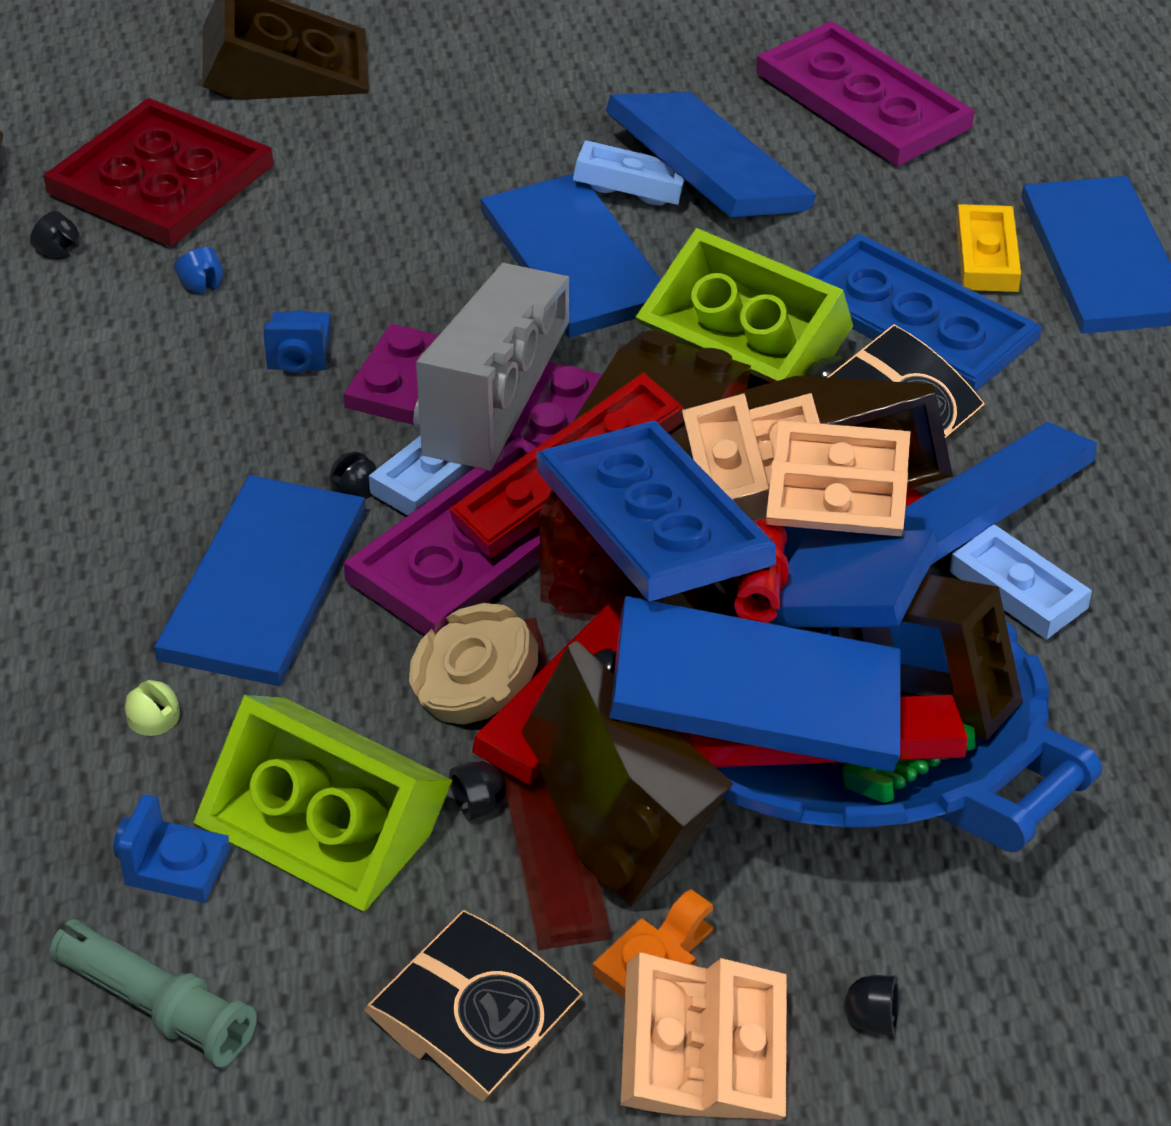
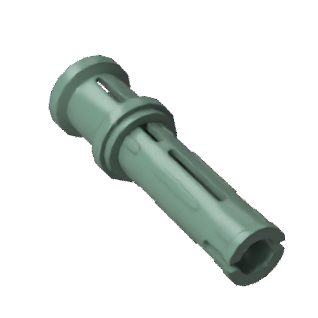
[50,919,256,1068]

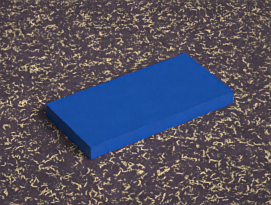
[605,92,817,218]
[481,174,661,338]
[1021,176,1171,334]
[805,233,1042,392]
[536,420,776,602]
[154,475,366,686]
[609,596,901,772]

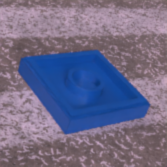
[769,530,938,628]

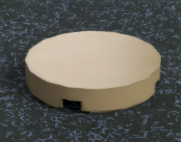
[409,603,538,724]

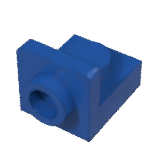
[263,310,331,373]
[113,794,231,903]

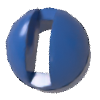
[173,247,223,294]

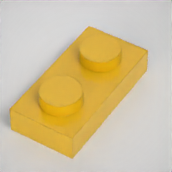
[956,204,1021,292]

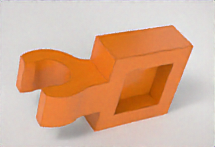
[592,889,713,1000]

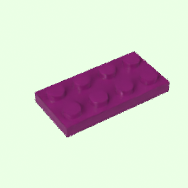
[756,21,975,166]
[343,323,603,447]
[343,436,585,635]

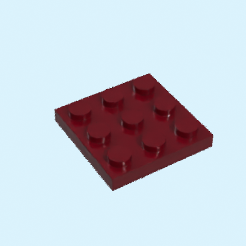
[43,97,274,247]

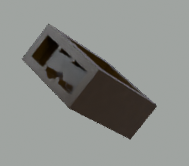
[830,574,1023,740]

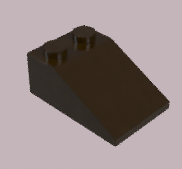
[202,0,369,100]
[573,330,751,460]
[735,376,953,489]
[522,640,734,907]

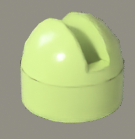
[125,680,180,736]

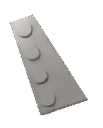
[413,263,569,471]

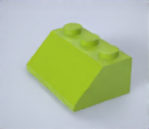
[636,228,853,383]
[193,695,452,912]

